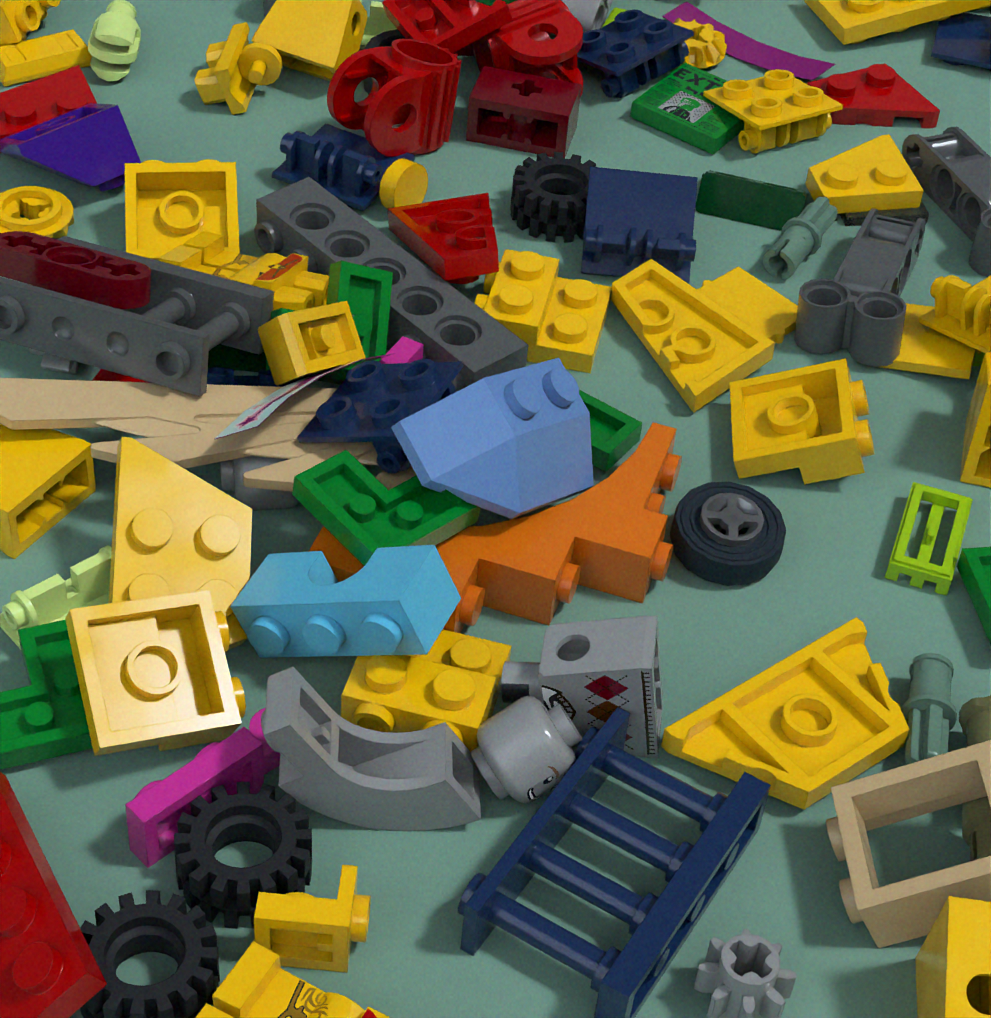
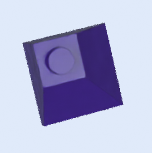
[0,103,141,191]

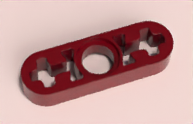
[0,231,151,309]

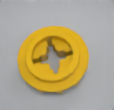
[673,18,727,69]
[0,186,74,238]

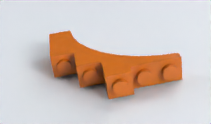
[308,422,682,633]

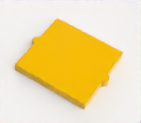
[697,266,798,344]
[873,303,981,379]

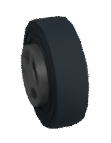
[670,481,786,586]

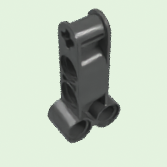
[902,127,991,277]
[794,208,926,367]

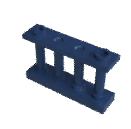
[458,707,771,1018]

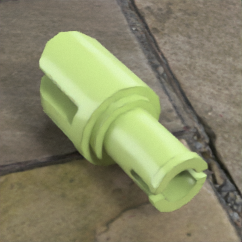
[88,0,141,81]

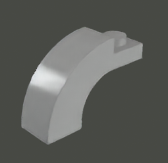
[261,667,481,831]

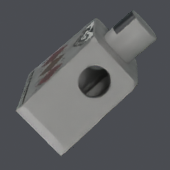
[501,616,663,758]

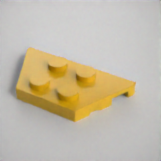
[108,437,252,650]
[661,617,909,810]

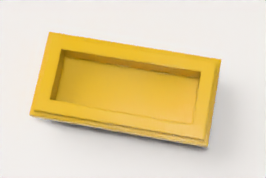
[0,29,92,87]

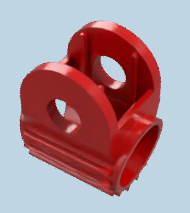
[472,0,583,98]
[327,39,462,157]

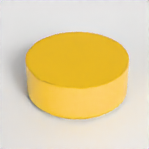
[379,158,428,209]

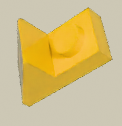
[258,301,366,386]

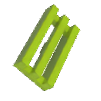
[885,482,973,596]

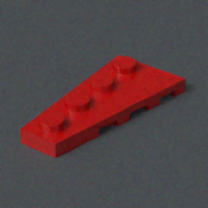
[0,772,107,1018]

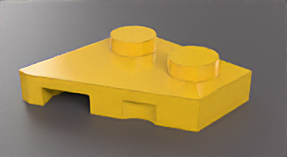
[805,134,924,214]

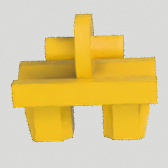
[194,22,283,115]

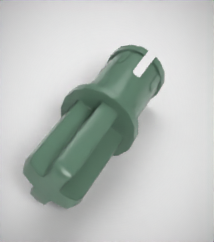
[763,197,838,279]
[901,653,957,764]

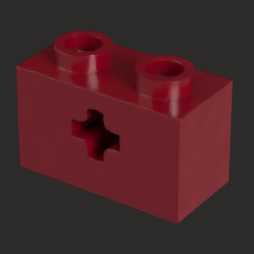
[466,66,582,159]

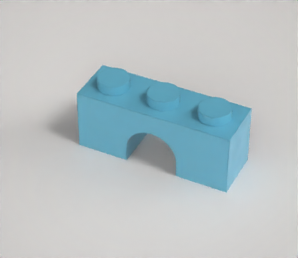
[230,545,461,658]

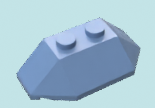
[391,358,594,519]

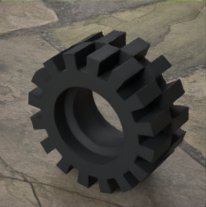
[510,152,596,243]
[174,781,312,929]
[80,890,220,1018]

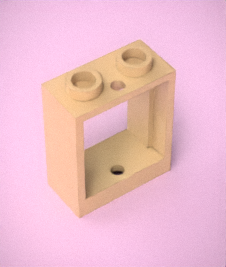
[826,740,991,949]

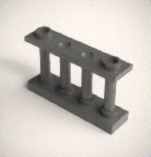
[0,236,274,396]

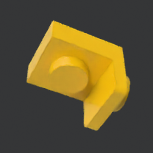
[254,864,371,973]

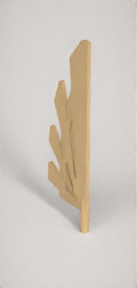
[0,378,457,492]

